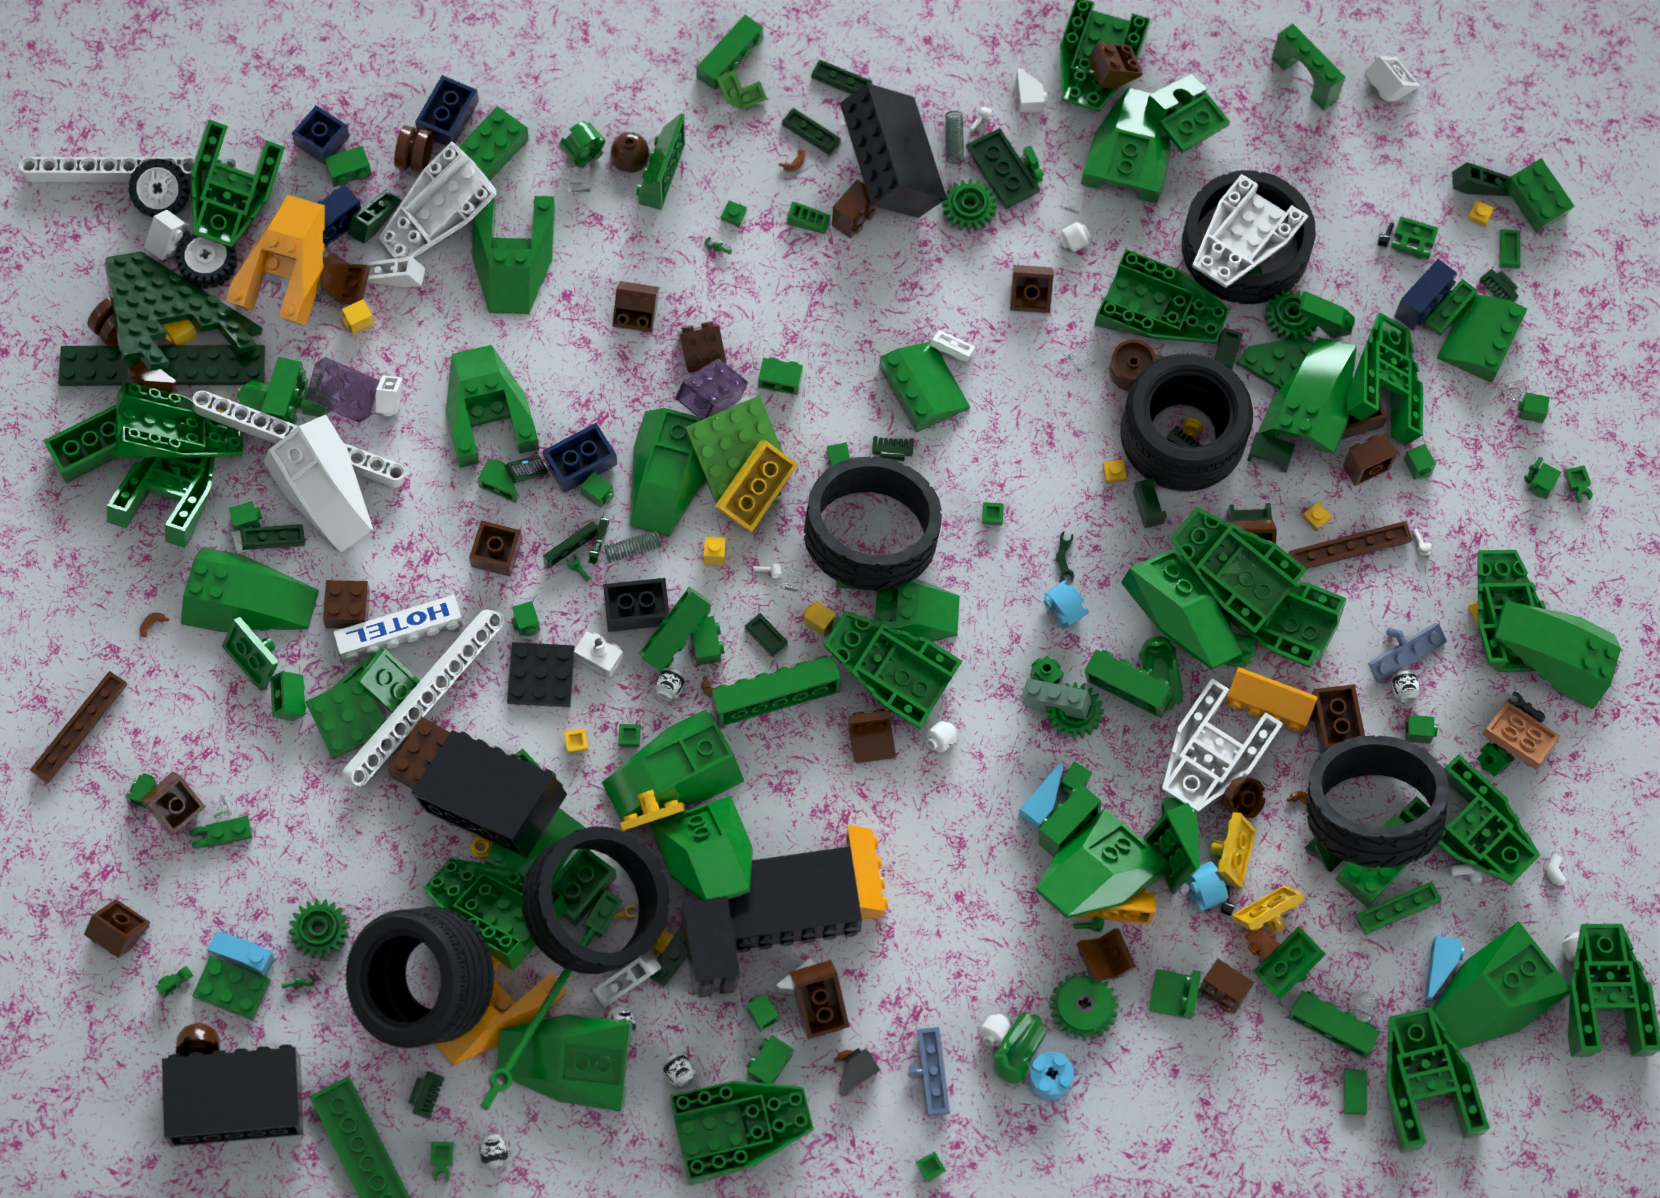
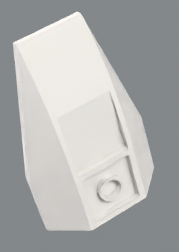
[378,142,496,259]
[1192,174,1308,288]
[264,415,373,553]

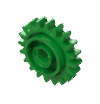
[942,179,997,232]
[1265,289,1317,342]
[1045,682,1104,740]
[288,899,350,959]

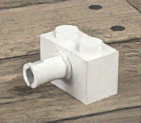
[144,210,190,260]
[574,631,623,678]

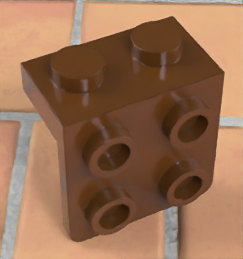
[321,253,370,305]
[677,321,726,373]
[848,709,896,763]
[1077,928,1136,981]

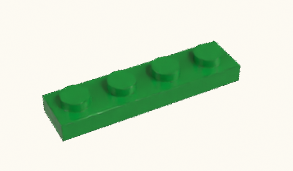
[1355,881,1442,935]

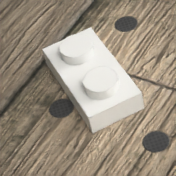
[930,330,975,362]

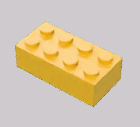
[714,441,798,532]

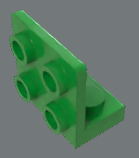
[1149,969,1201,1020]

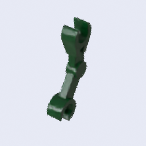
[588,517,610,564]
[1056,531,1074,582]

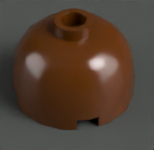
[610,132,650,173]
[1223,777,1266,819]
[175,1022,220,1057]

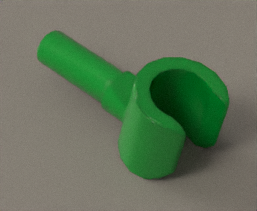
[566,554,590,581]
[1073,917,1104,932]

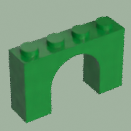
[1271,23,1345,111]

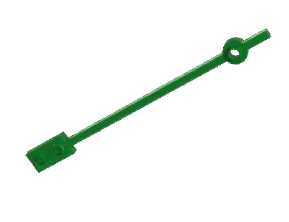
[480,889,623,1110]

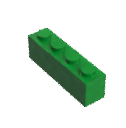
[696,14,764,90]
[639,586,712,672]
[1288,990,1380,1059]

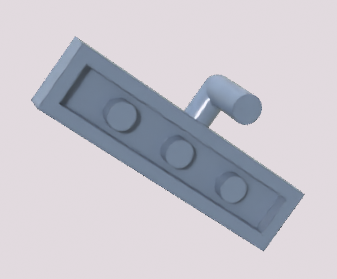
[1368,623,1447,682]
[907,1027,950,1116]

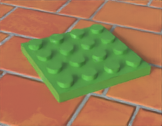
[684,395,783,503]

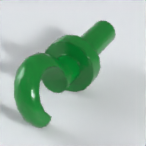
[705,237,732,255]
[1524,457,1543,483]
[281,974,315,989]

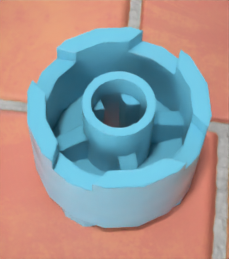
[1043,579,1089,628]
[1186,861,1228,912]
[1028,1052,1074,1101]

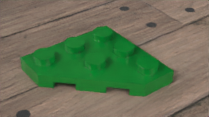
[1237,337,1314,390]

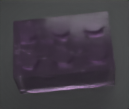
[305,357,380,423]
[675,358,748,420]

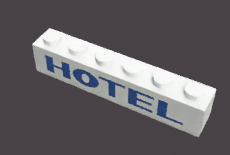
[333,595,463,661]

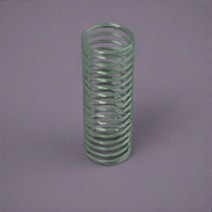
[945,110,964,164]
[604,530,661,563]

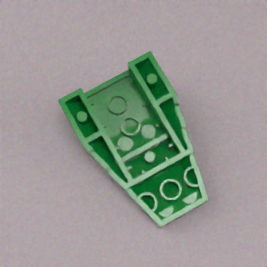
[1258,337,1357,454]
[1170,507,1307,634]
[181,547,319,632]
[1477,550,1546,672]
[1224,582,1346,668]
[1494,600,1621,709]
[823,611,962,729]

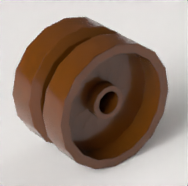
[394,125,433,174]
[87,297,119,347]
[1109,340,1156,391]

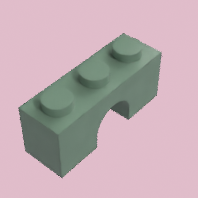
[1022,678,1091,720]

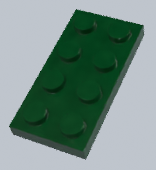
[966,128,1040,209]

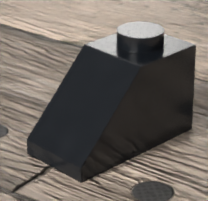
[839,1048,880,1096]

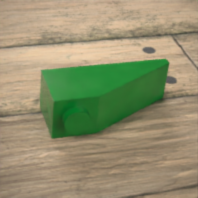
[1299,291,1355,338]

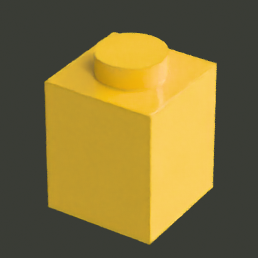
[341,299,374,334]
[163,320,197,345]
[704,537,726,566]
[803,600,837,637]

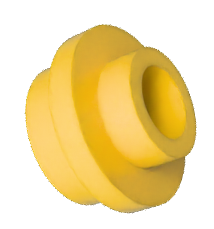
[1183,418,1203,436]
[471,837,492,858]

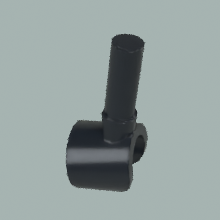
[1378,222,1394,247]
[1221,885,1235,916]

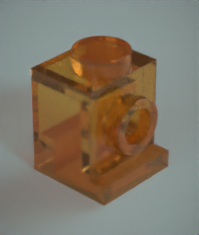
[1244,927,1280,964]

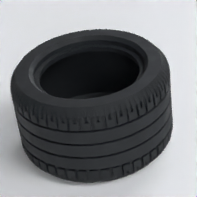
[1120,353,1253,492]
[345,907,495,1048]

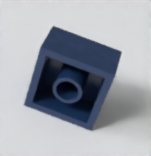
[291,105,350,165]

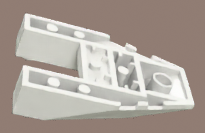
[1162,679,1283,812]

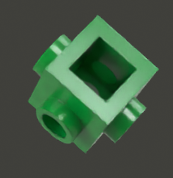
[1030,656,1064,684]
[1477,742,1515,777]

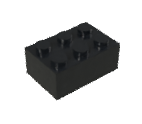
[603,578,669,632]

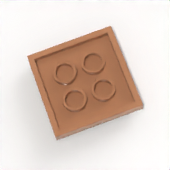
[1482,701,1560,770]

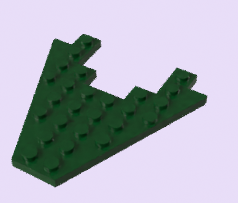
[105,251,263,371]

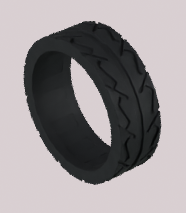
[1182,170,1316,304]
[804,456,942,591]
[1306,735,1449,868]
[521,826,669,974]

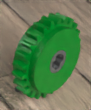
[1049,971,1119,1041]

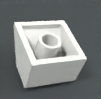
[1364,56,1420,102]

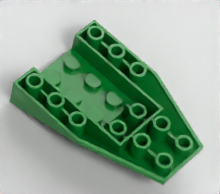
[1060,0,1151,112]
[1081,88,1171,204]
[1094,249,1230,344]
[115,381,243,458]
[1121,548,1243,669]
[650,796,753,900]
[1035,808,1169,918]
[423,858,567,971]
[1432,921,1570,1049]
[496,1014,633,1112]
[670,1081,814,1186]

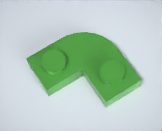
[716,70,767,109]

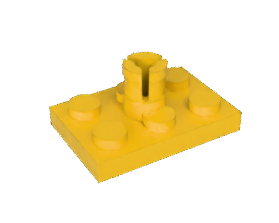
[620,790,686,831]
[1211,812,1257,889]
[1231,885,1305,934]

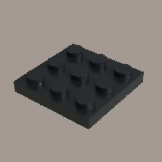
[507,642,575,707]

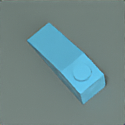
[1019,763,1063,831]
[207,931,275,977]
[1424,935,1464,1003]

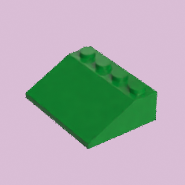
[636,113,686,210]
[1437,294,1528,383]
[879,341,970,433]
[1143,803,1200,894]
[484,808,586,880]

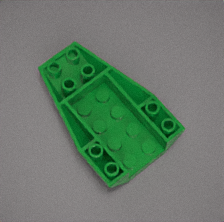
[630,408,706,537]
[602,709,744,819]

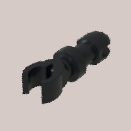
[1507,692,1545,723]

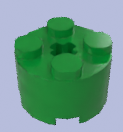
[560,121,606,169]

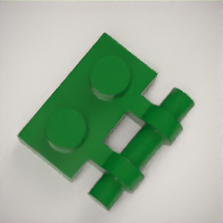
[1391,216,1438,259]

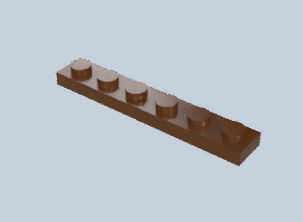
[1288,521,1412,569]
[30,671,127,784]

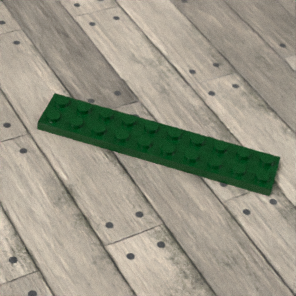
[58,345,266,386]

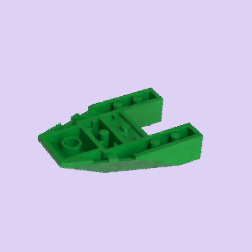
[191,119,285,248]
[472,196,555,314]
[1347,312,1423,446]
[446,345,539,468]
[107,457,215,548]
[832,579,960,641]
[1399,754,1540,885]
[1568,924,1660,1057]
[1386,1007,1490,1153]

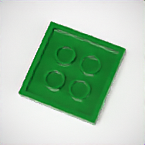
[305,677,385,759]

